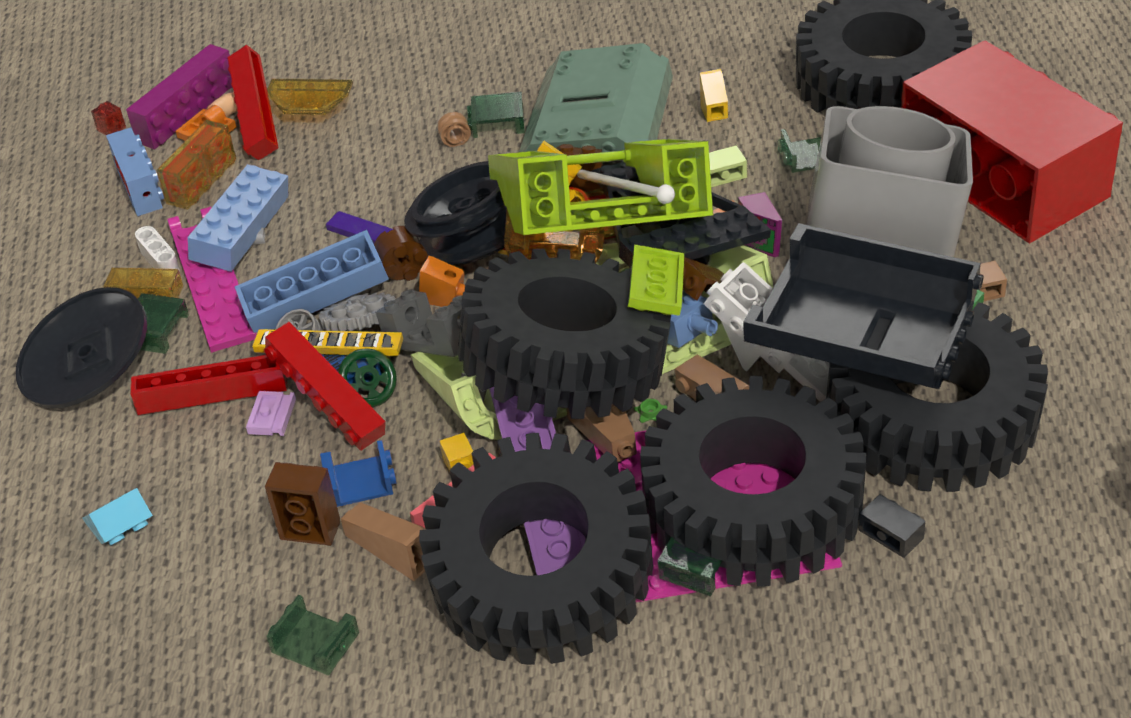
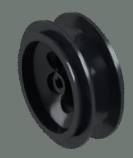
[404,161,521,266]

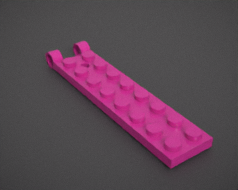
[167,206,257,353]

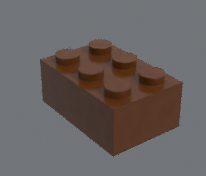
[265,462,341,546]

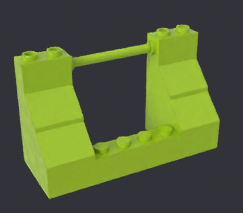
[488,139,713,235]

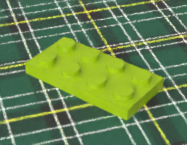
[628,245,684,316]

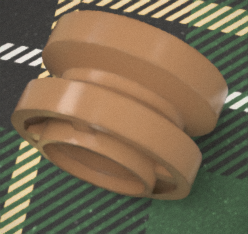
[437,112,471,147]

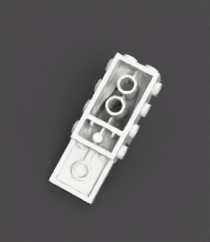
[704,262,829,402]

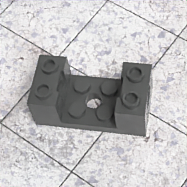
[375,289,463,357]

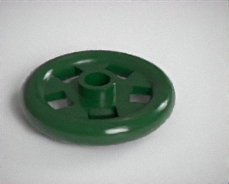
[338,348,397,408]

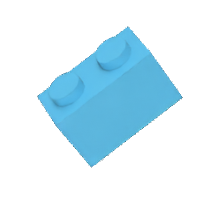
[82,488,153,545]

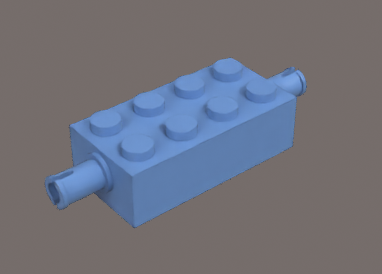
[667,290,718,348]

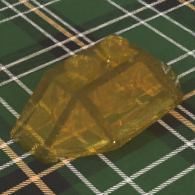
[267,79,353,115]

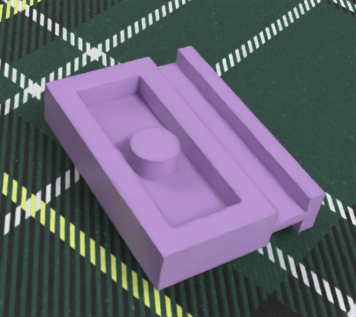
[246,391,296,436]

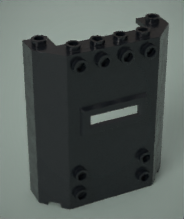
[743,223,984,389]

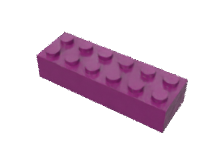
[126,44,232,150]

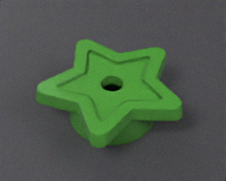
[634,399,667,423]

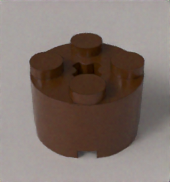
[374,226,428,281]

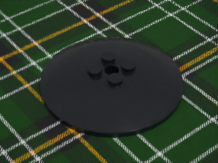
[15,287,147,409]

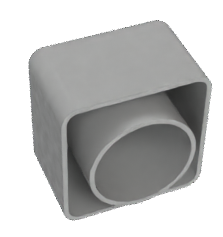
[806,106,973,257]

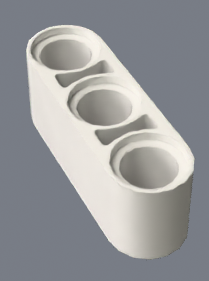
[135,226,180,279]

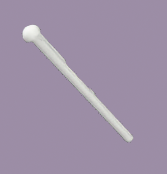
[577,170,675,204]

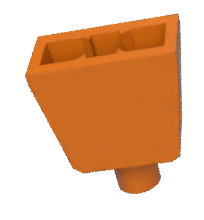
[419,256,465,307]

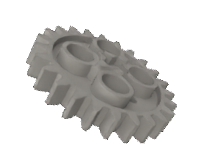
[319,293,396,331]

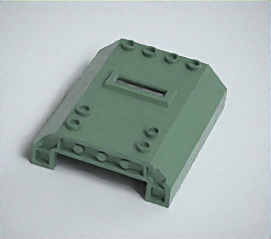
[519,43,673,152]

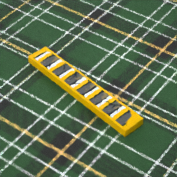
[252,329,403,356]

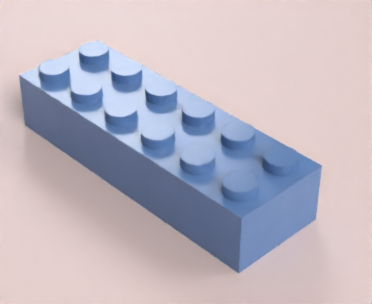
[188,164,288,271]
[235,230,389,333]

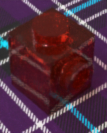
[91,101,126,135]

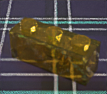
[103,268,183,305]

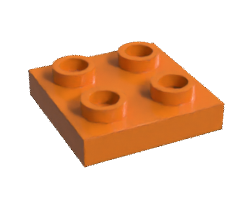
[175,105,236,143]

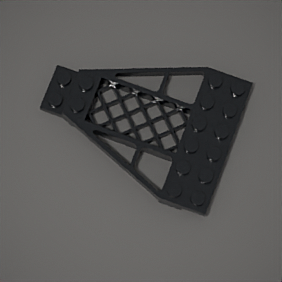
[591,161,771,268]

